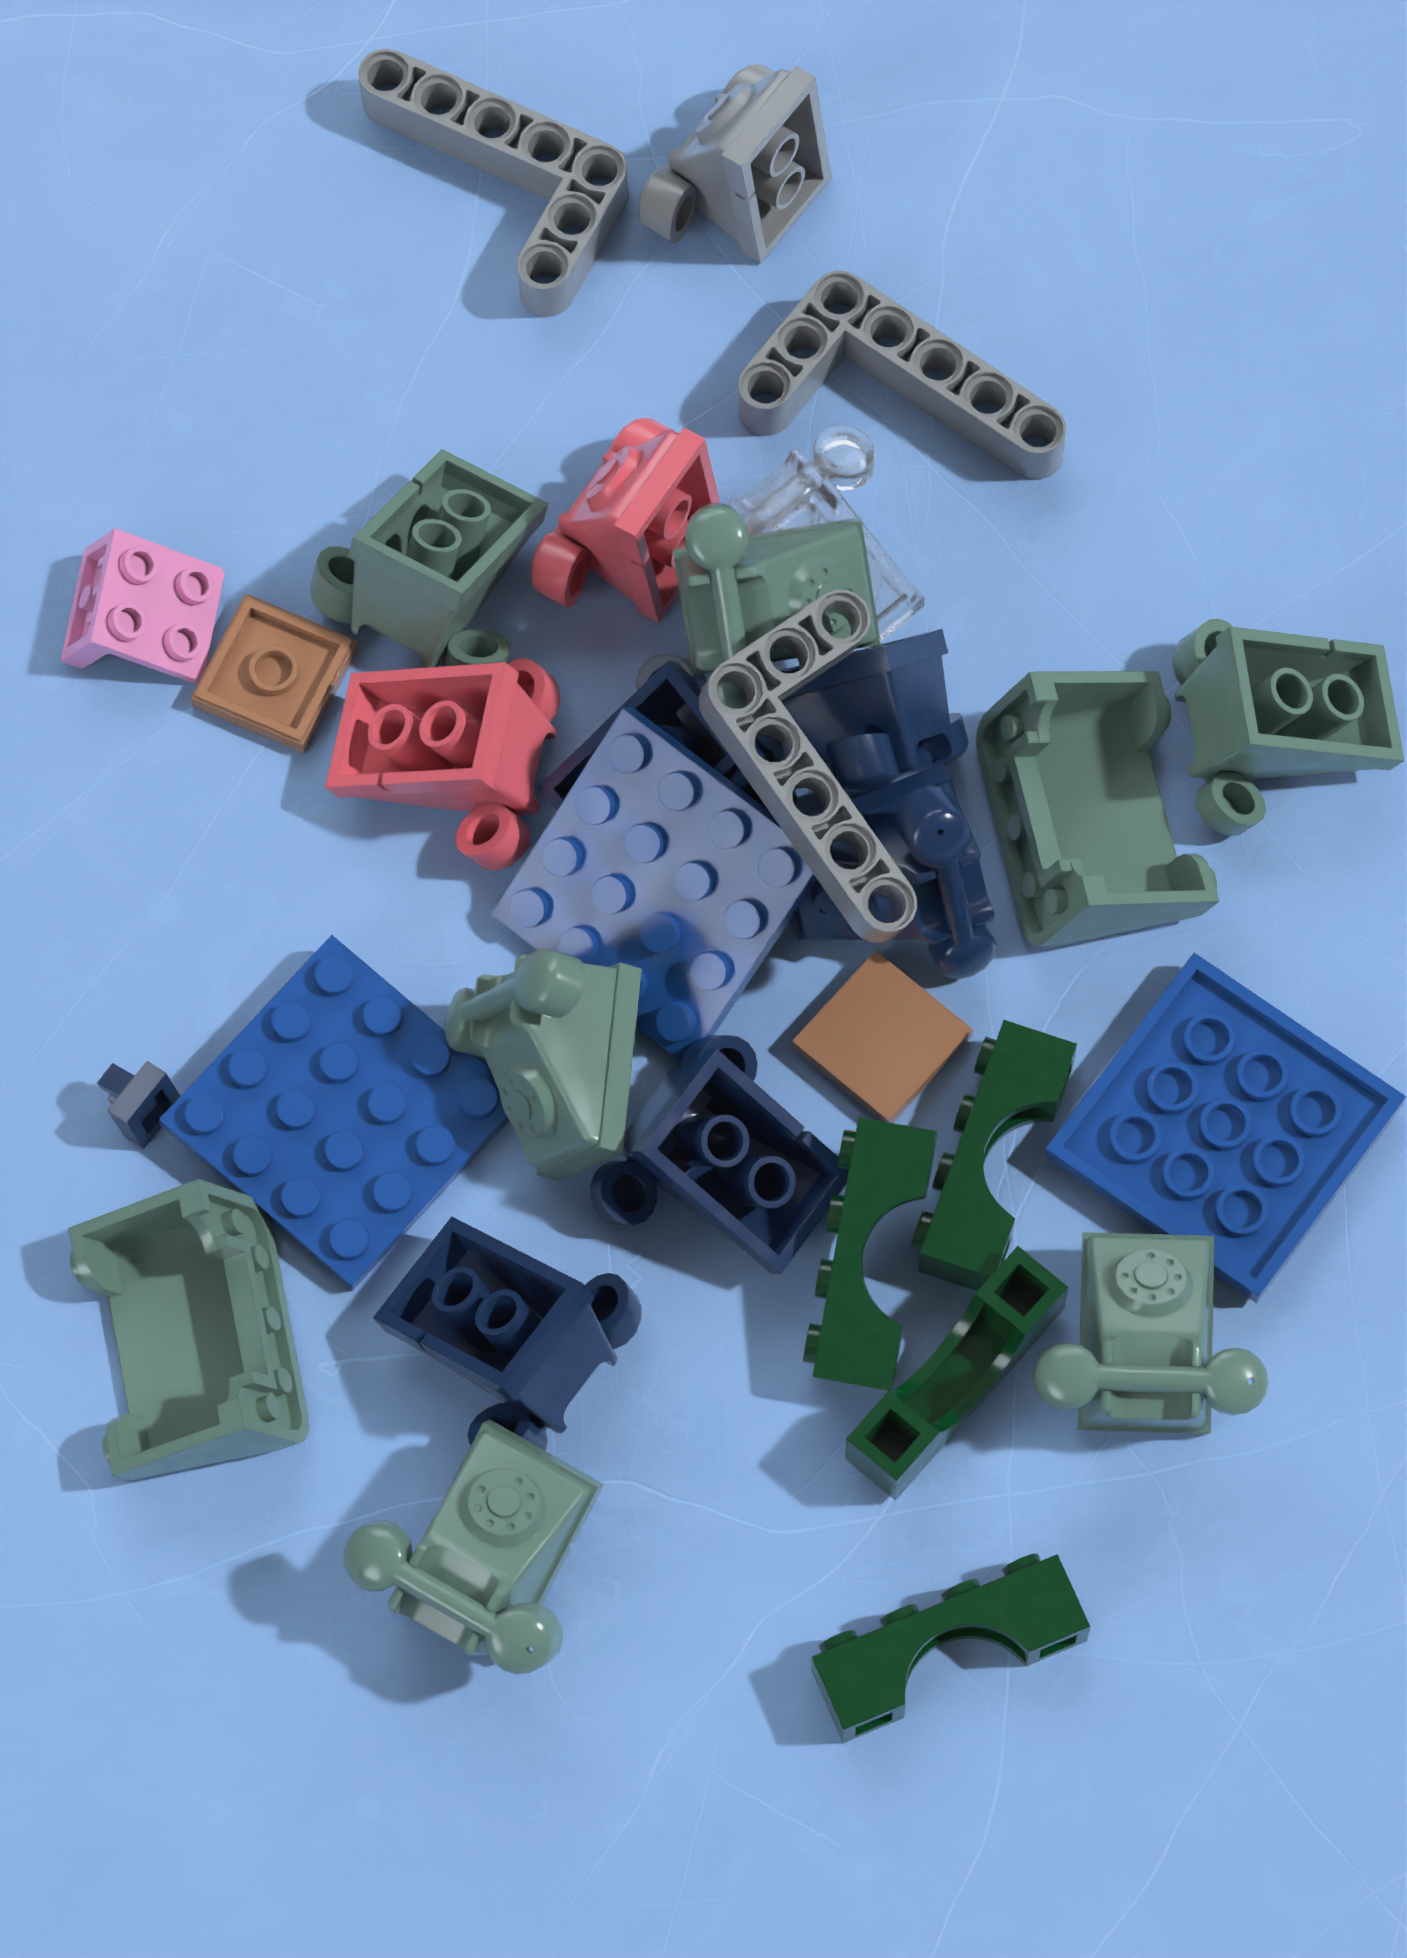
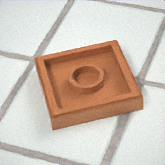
[190,594,359,753]
[792,950,973,1123]

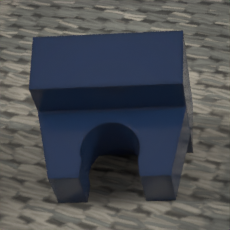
[97,1061,180,1149]

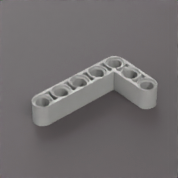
[358,48,629,317]
[738,271,1066,480]
[699,590,917,943]

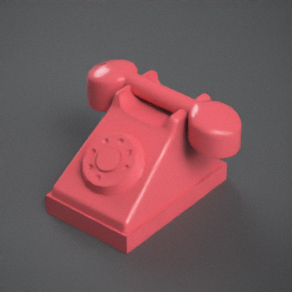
[531,418,720,624]
[325,658,561,871]

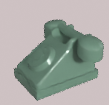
[310,449,549,668]
[673,503,881,709]
[1172,619,1404,836]
[445,949,642,1181]
[1033,1232,1268,1434]
[343,1420,604,1674]

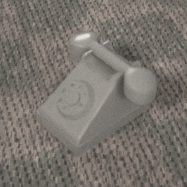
[639,64,832,264]

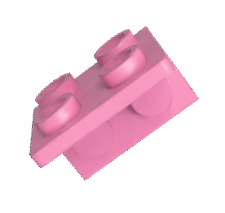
[60,528,225,684]

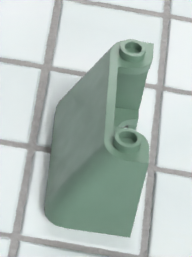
[976,671,1219,946]
[69,1179,309,1480]

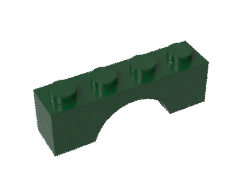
[911,1020,1077,1291]
[803,1117,938,1391]
[845,1246,1068,1501]
[811,1553,1090,1743]

